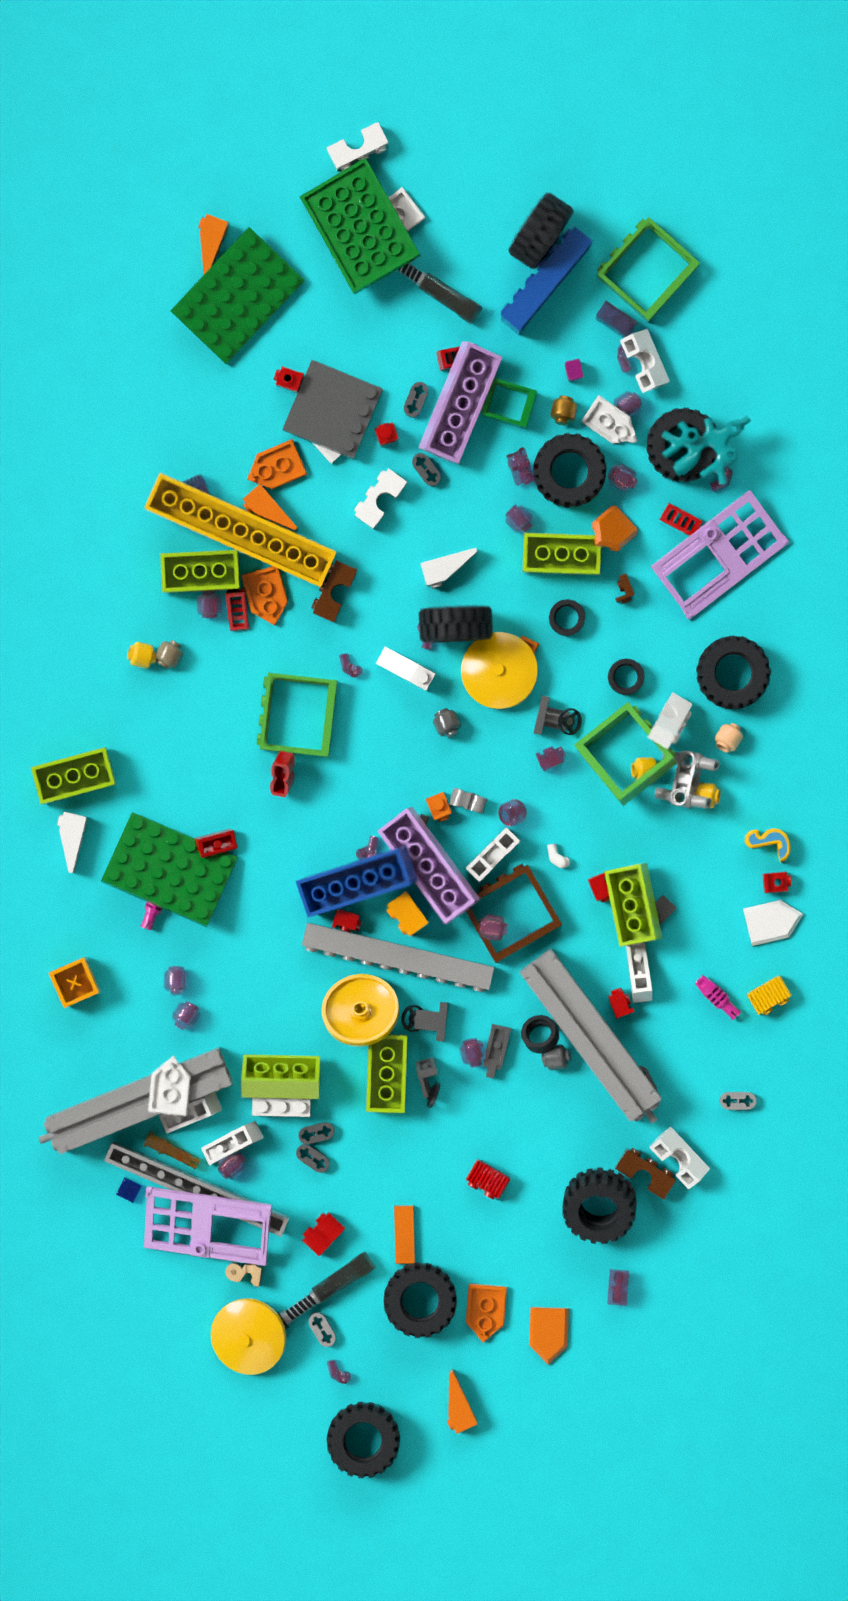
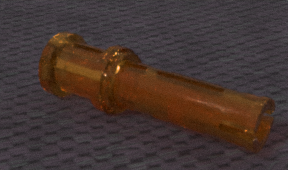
[143,1131,201,1170]

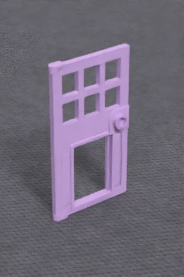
[650,490,789,620]
[144,1186,272,1266]

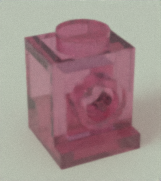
[535,746,566,771]

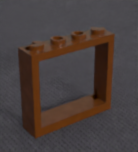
[466,864,562,963]

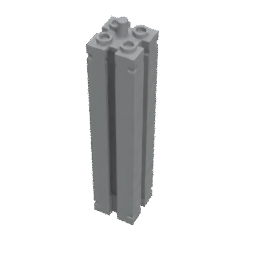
[520,948,661,1123]
[38,1047,233,1154]

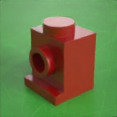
[273,366,304,393]
[374,422,399,447]
[587,872,610,903]
[762,872,791,893]
[332,909,362,932]
[608,987,634,1018]

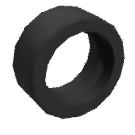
[549,599,585,636]
[608,658,645,695]
[521,1015,559,1054]

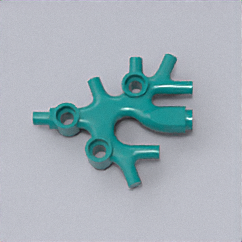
[661,415,751,485]

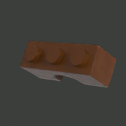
[311,560,358,623]
[614,1147,676,1200]

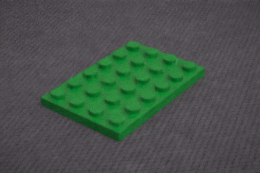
[299,157,421,295]
[170,227,305,364]
[101,812,238,927]

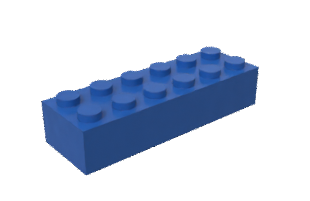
[501,227,593,335]
[295,845,418,918]

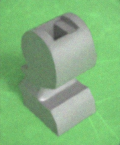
[449,788,488,813]

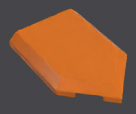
[247,439,307,489]
[592,505,638,552]
[241,566,288,625]
[466,1284,507,1343]
[529,1307,569,1365]

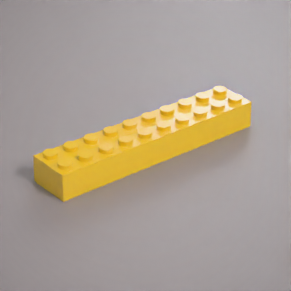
[144,472,336,587]

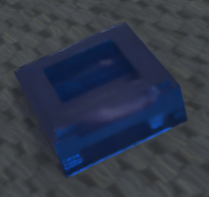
[116,1177,142,1203]

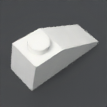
[421,548,477,589]
[376,647,435,691]
[57,812,88,873]
[626,942,652,1003]
[159,1092,223,1133]
[201,1121,264,1165]

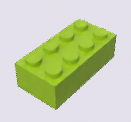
[522,533,601,575]
[160,550,240,593]
[31,747,117,804]
[604,863,662,947]
[366,1034,407,1113]
[241,1054,320,1099]

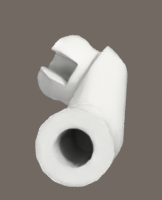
[547,844,570,868]

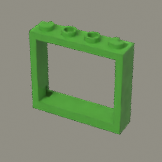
[596,217,700,322]
[257,673,337,757]
[574,702,677,806]

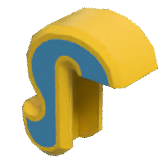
[744,828,791,862]

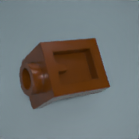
[615,574,635,604]

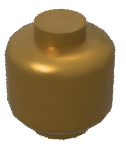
[550,396,577,426]

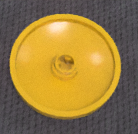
[461,632,538,709]
[322,974,399,1046]
[211,1298,287,1375]

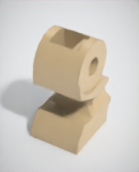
[225,1262,263,1287]

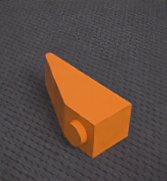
[198,214,229,274]
[243,484,298,531]
[447,1369,477,1434]

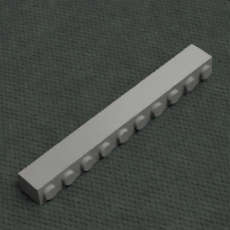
[302,923,494,992]
[104,1141,289,1236]

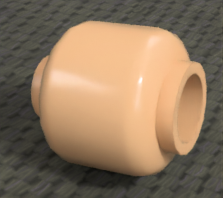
[715,723,743,753]

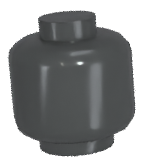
[433,708,461,738]
[542,1044,571,1071]

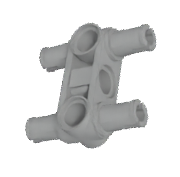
[655,750,719,809]

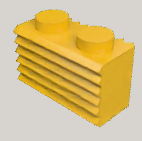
[746,975,792,1016]

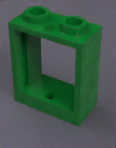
[481,378,537,429]

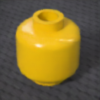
[127,642,156,669]
[631,757,657,780]
[696,782,721,808]

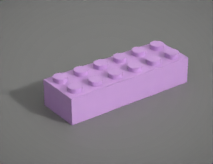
[418,342,502,464]
[378,807,481,924]

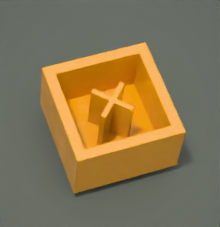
[387,891,428,936]
[49,957,101,1008]

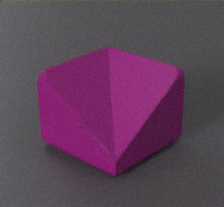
[564,359,583,382]

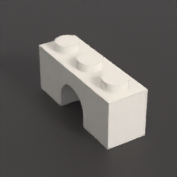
[327,122,389,171]
[620,329,670,393]
[354,468,407,530]
[647,693,692,749]
[466,827,520,882]
[252,1098,311,1117]
[649,1127,710,1189]

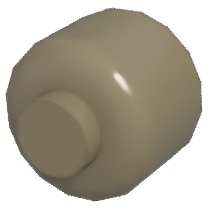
[155,640,183,669]

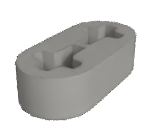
[719,1092,756,1110]
[309,1312,336,1347]

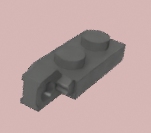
[483,1024,511,1079]

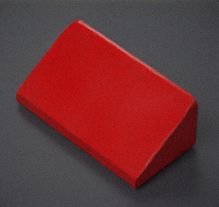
[194,829,238,858]

